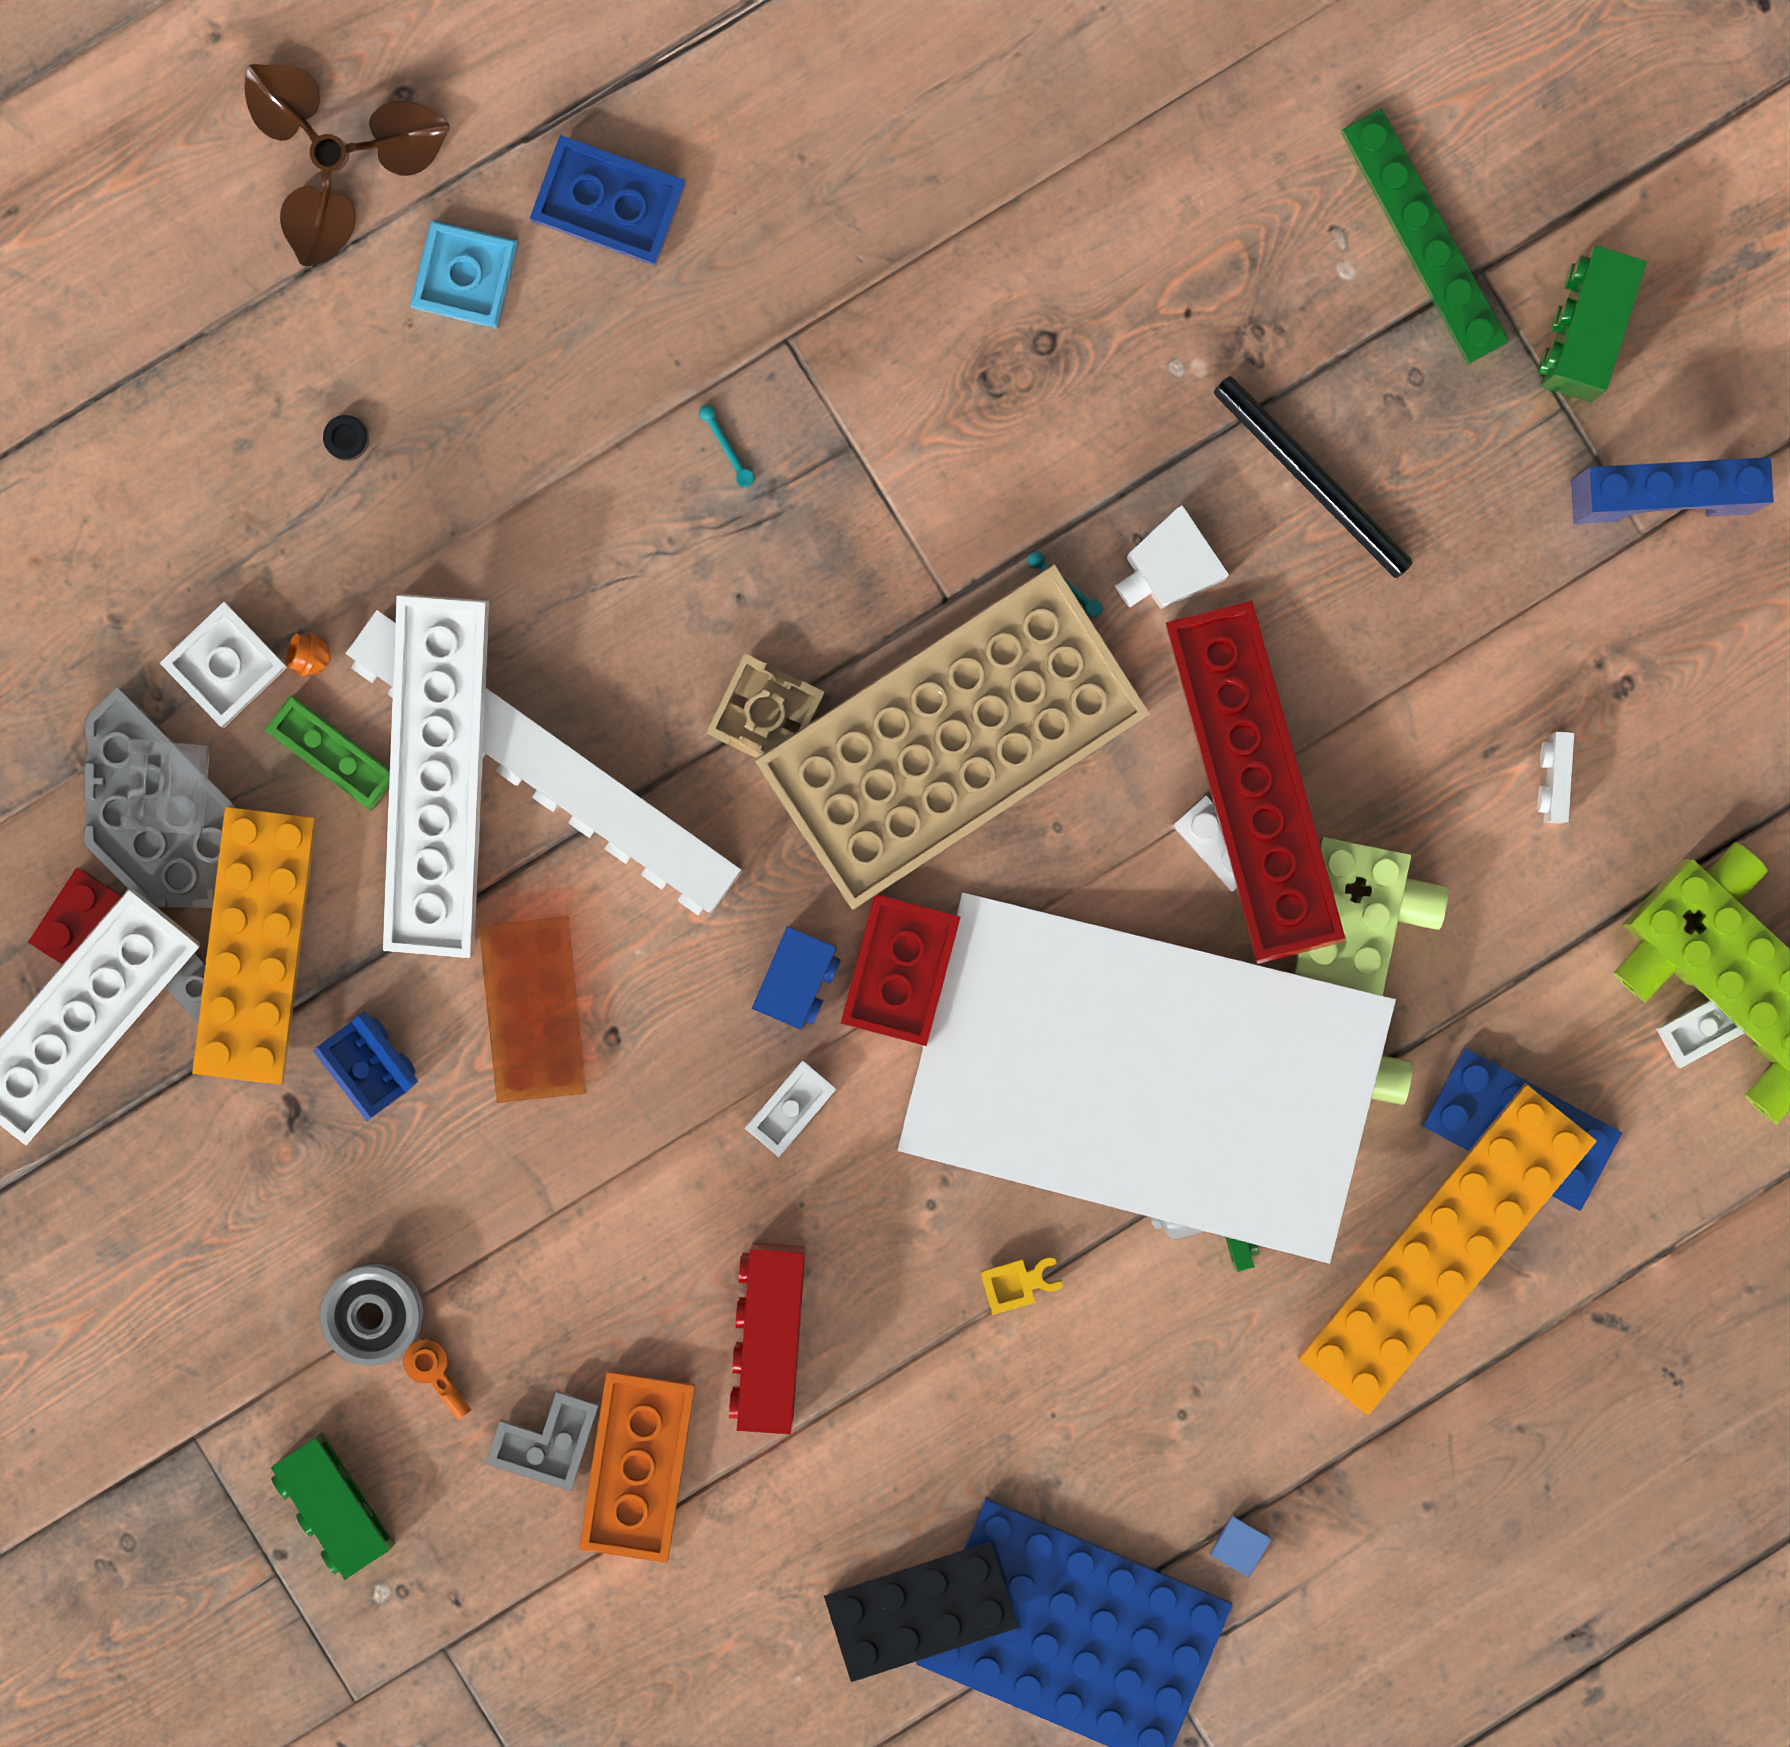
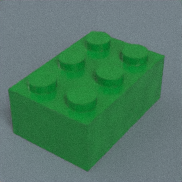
[1538,245,1647,403]

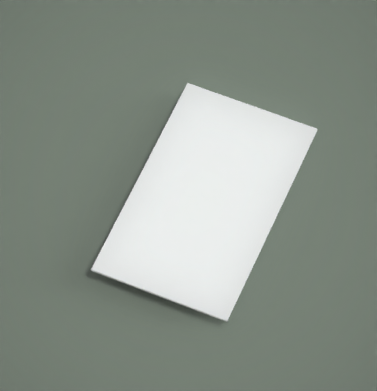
[897,892,1396,1264]

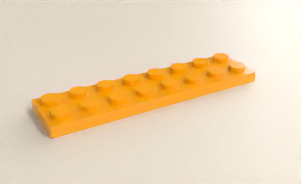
[1298,1083,1597,1416]

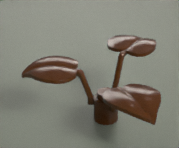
[245,64,450,267]

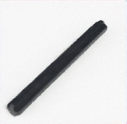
[1214,376,1413,578]

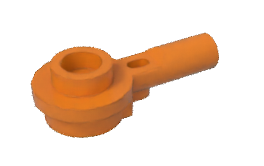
[403,1339,472,1420]

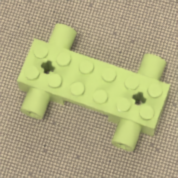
[1294,837,1449,1105]

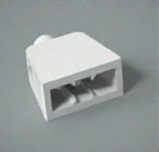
[1115,505,1229,609]

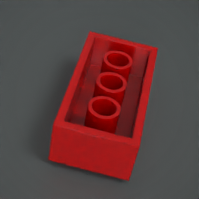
[729,1242,806,1435]

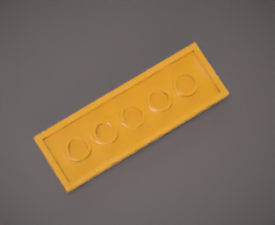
[192,807,317,1085]

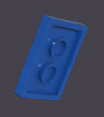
[530,135,686,266]

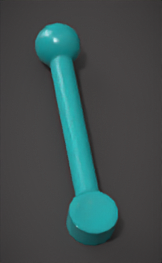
[699,404,754,487]
[1027,551,1103,618]

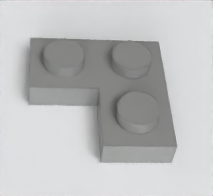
[486,1390,599,1491]

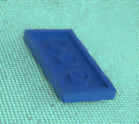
[1421,1048,1622,1211]

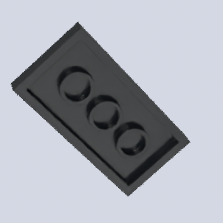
[824,1540,1021,1682]

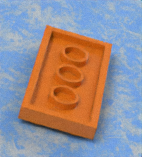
[579,1370,695,1563]

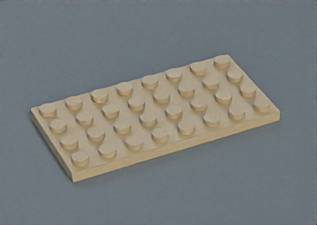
[754,564,1150,910]

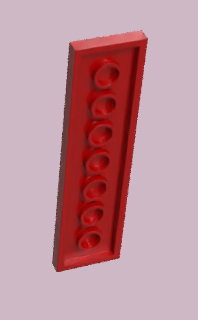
[1166,600,1346,964]

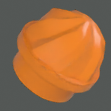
[286,632,331,677]

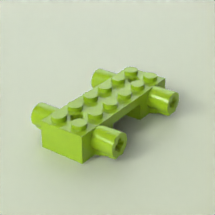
[1613,842,1790,1125]

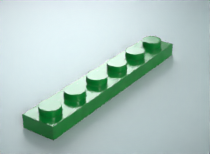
[1341,108,1509,365]

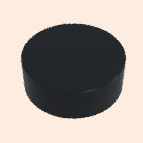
[323,415,369,461]

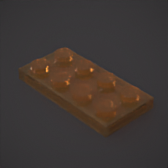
[479,916,587,1103]

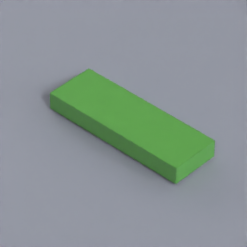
[264,695,390,811]

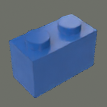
[751,926,841,1030]

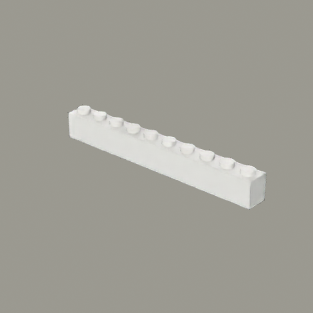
[346,610,743,916]

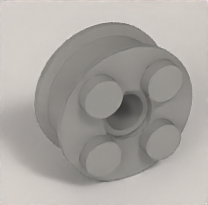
[320,1264,424,1366]

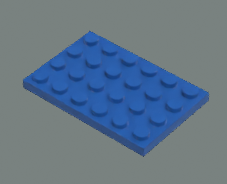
[916,1497,1233,1747]

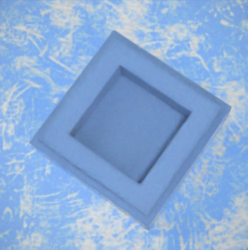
[1210,1514,1271,1577]

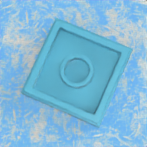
[410,220,519,329]

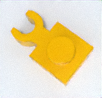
[980,1257,1063,1315]

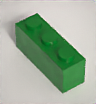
[271,1432,395,1580]

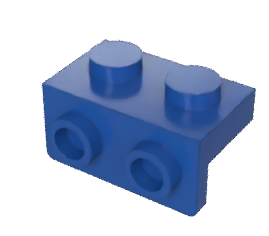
[313,1011,418,1121]

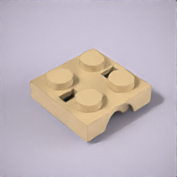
[706,653,825,758]

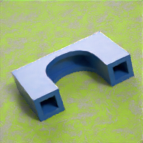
[1571,457,1774,524]

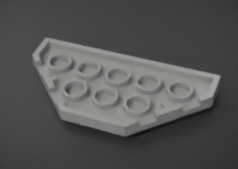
[84,687,240,908]

